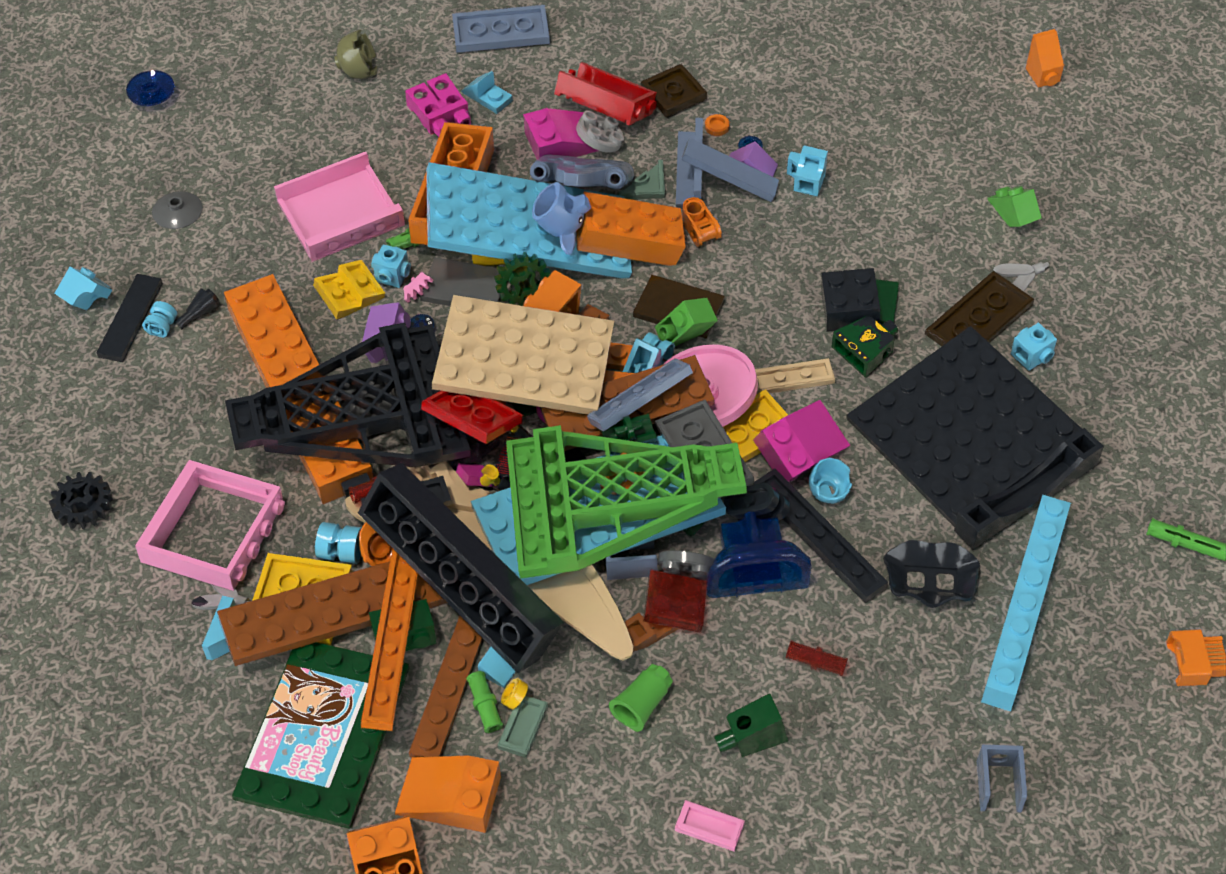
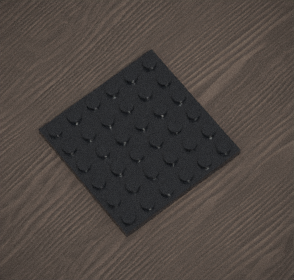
[846,326,1082,527]

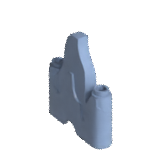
[530,155,634,189]

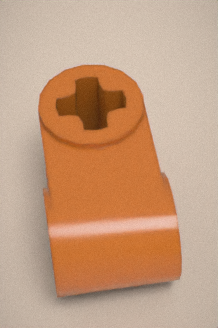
[682,197,722,247]

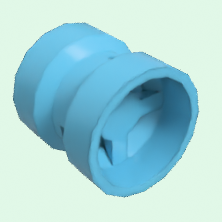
[142,301,178,338]
[643,332,675,365]

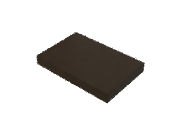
[633,275,725,339]

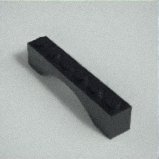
[954,428,1104,550]

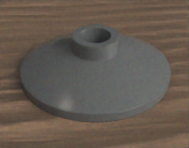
[152,191,202,229]

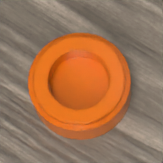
[705,114,729,136]

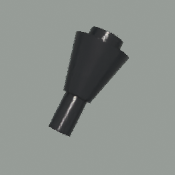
[174,288,219,330]

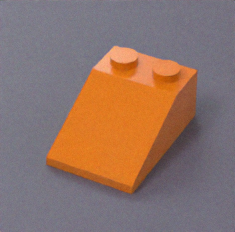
[395,756,501,833]

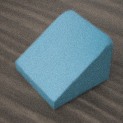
[478,647,516,688]

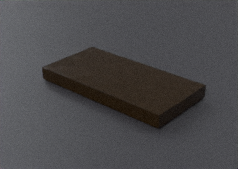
[925,271,1034,347]

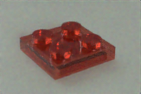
[643,570,707,633]

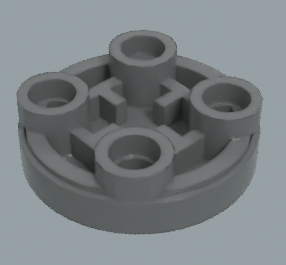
[657,550,716,581]

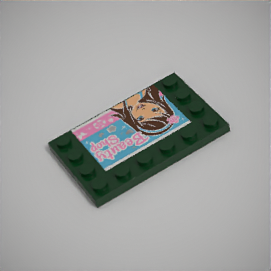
[232,642,410,829]

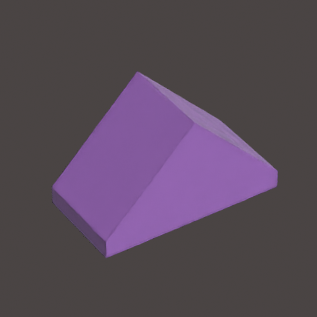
[729,142,778,177]

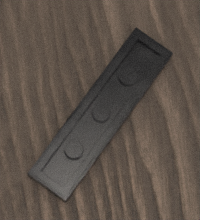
[96,274,163,363]

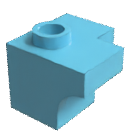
[787,146,828,197]
[54,267,112,310]

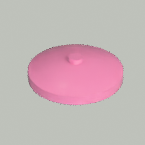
[663,345,758,427]

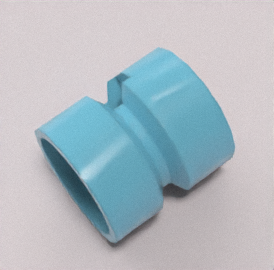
[315,522,362,564]

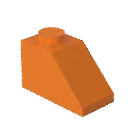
[1026,29,1064,88]

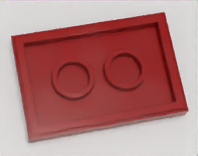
[421,391,523,444]

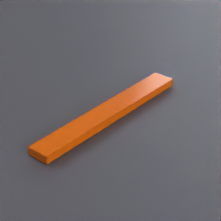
[361,548,418,731]

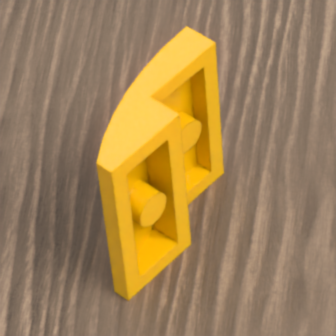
[313,260,386,319]

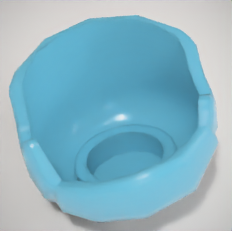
[809,457,852,504]

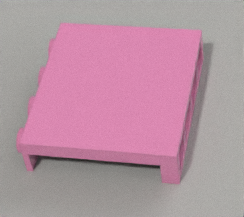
[274,152,405,262]

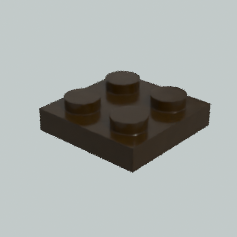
[641,64,707,117]

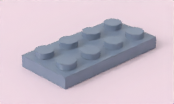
[452,5,550,53]

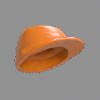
[359,522,392,567]

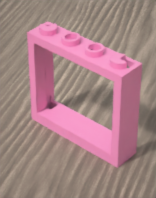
[135,460,285,591]

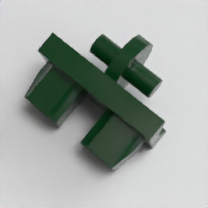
[600,414,657,454]

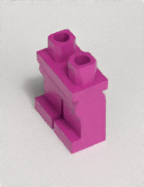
[405,73,471,137]

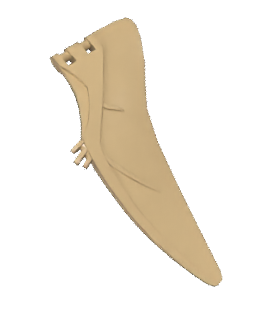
[345,461,633,661]

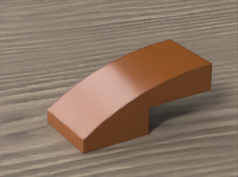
[624,602,682,652]

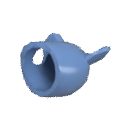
[532,182,591,255]

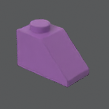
[362,302,411,363]

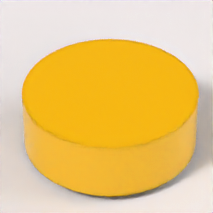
[501,678,528,710]

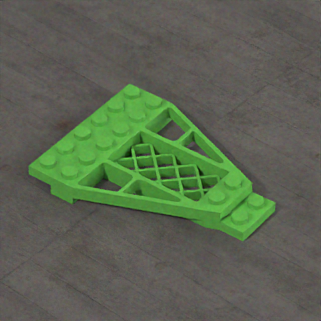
[506,425,747,579]

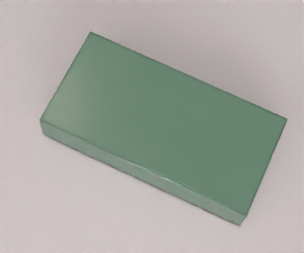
[497,695,548,758]

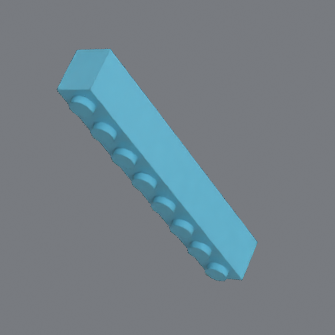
[981,495,1071,712]

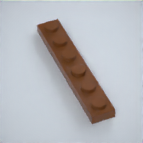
[409,616,484,757]

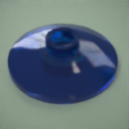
[126,70,175,106]

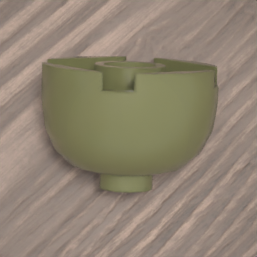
[334,29,377,79]

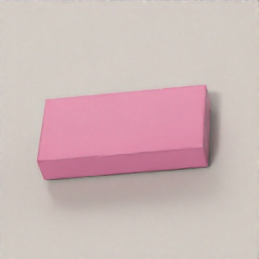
[675,800,745,851]

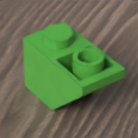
[987,186,1042,227]
[655,298,718,346]

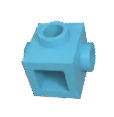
[371,244,411,288]
[1011,322,1057,371]

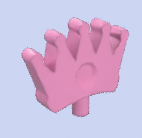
[403,272,433,303]

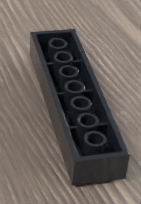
[358,463,564,674]

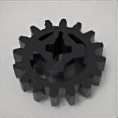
[49,472,113,529]

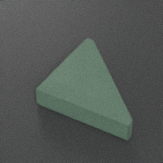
[618,160,665,199]

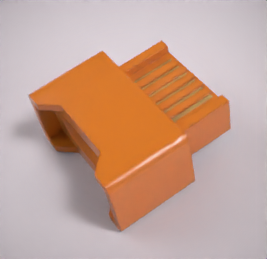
[1166,629,1226,686]

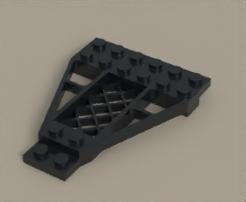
[225,323,470,468]

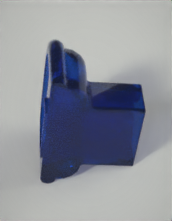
[706,511,812,598]

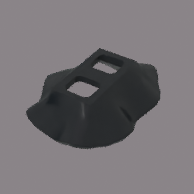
[883,540,980,608]

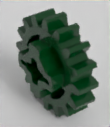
[494,252,551,306]

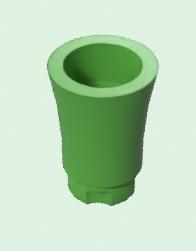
[609,664,673,732]

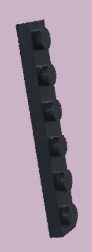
[753,468,888,603]

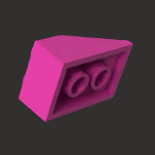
[523,108,599,160]
[753,400,850,482]

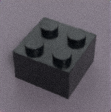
[821,268,880,332]

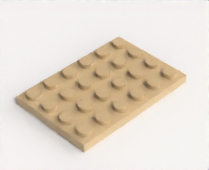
[432,295,614,414]

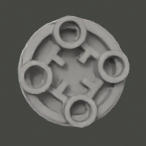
[576,110,624,153]

